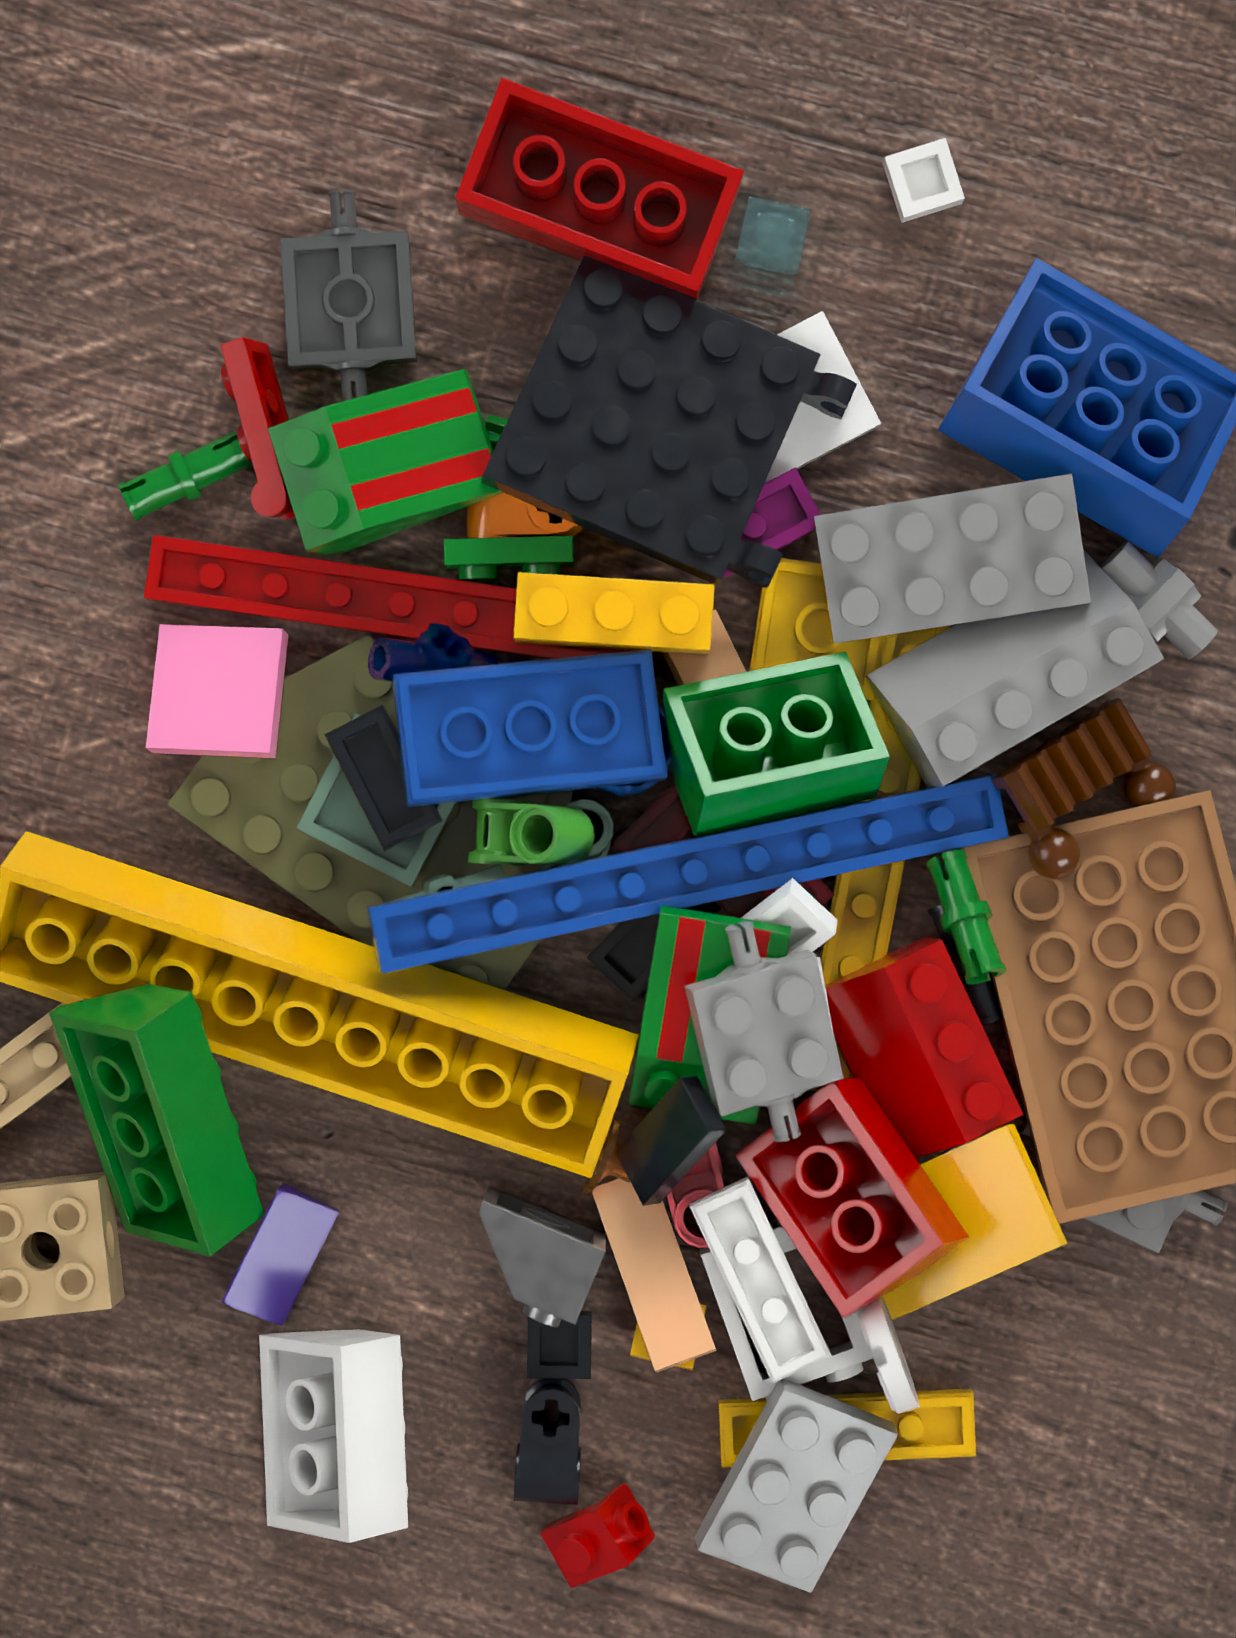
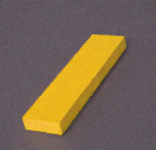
[718,1389,976,1467]

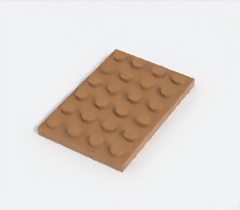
[960,790,1236,1224]

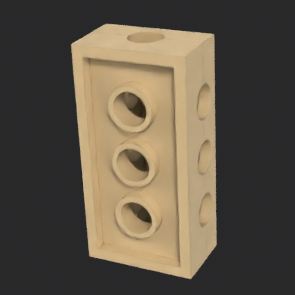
[0,1172,125,1321]

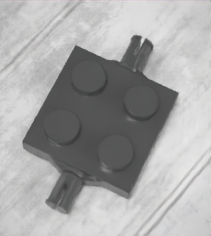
[280,189,417,401]

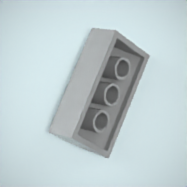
[865,551,1164,787]

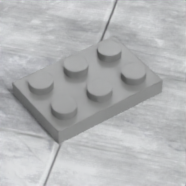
[695,1379,898,1593]

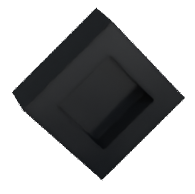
[527,1311,592,1379]

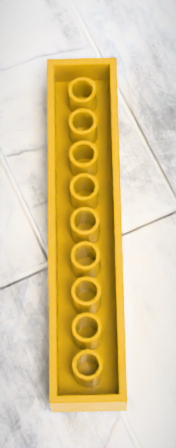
[0,831,639,1178]

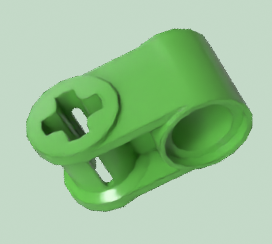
[468,799,594,866]

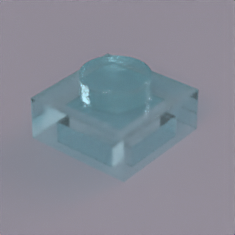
[735,196,811,276]

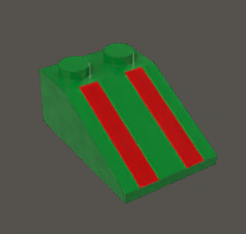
[268,369,504,556]
[629,906,791,1125]

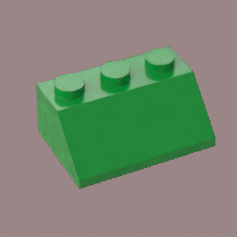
[663,651,890,837]

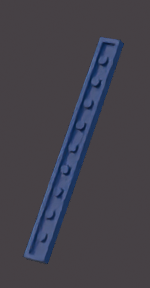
[367,774,1009,973]

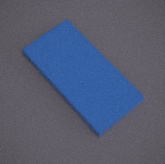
[392,650,667,807]

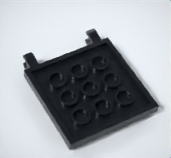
[482,256,857,588]

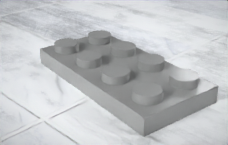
[814,474,1091,644]

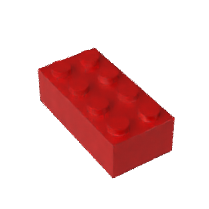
[455,77,744,300]

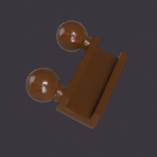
[991,698,1176,879]

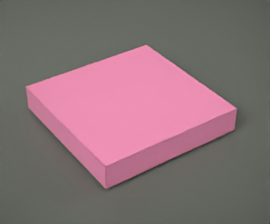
[146,624,289,758]

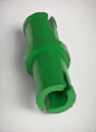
[118,430,252,521]
[926,849,1007,985]

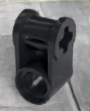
[514,1378,581,1505]

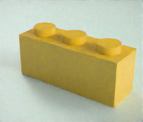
[514,572,714,655]

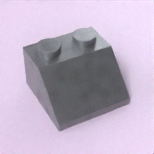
[479,1185,606,1327]

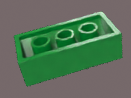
[49,984,264,1256]

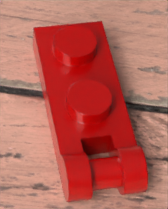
[220,337,296,520]

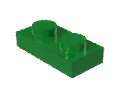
[444,536,574,582]

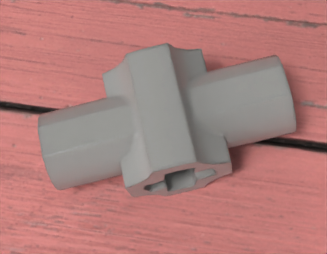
[1100,541,1218,660]

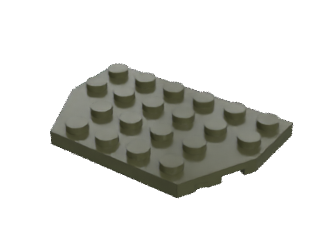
[167,635,574,990]

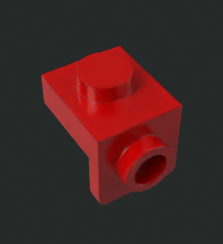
[540,1483,655,1588]

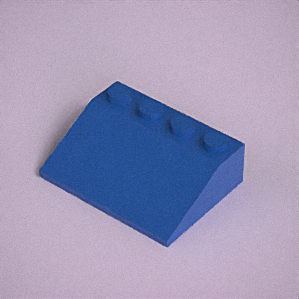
[938,258,1236,558]

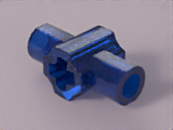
[368,623,498,682]

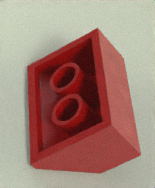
[825,936,1024,1158]
[735,1077,969,1318]

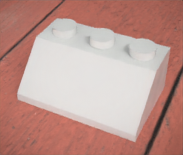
[259,1329,408,1543]

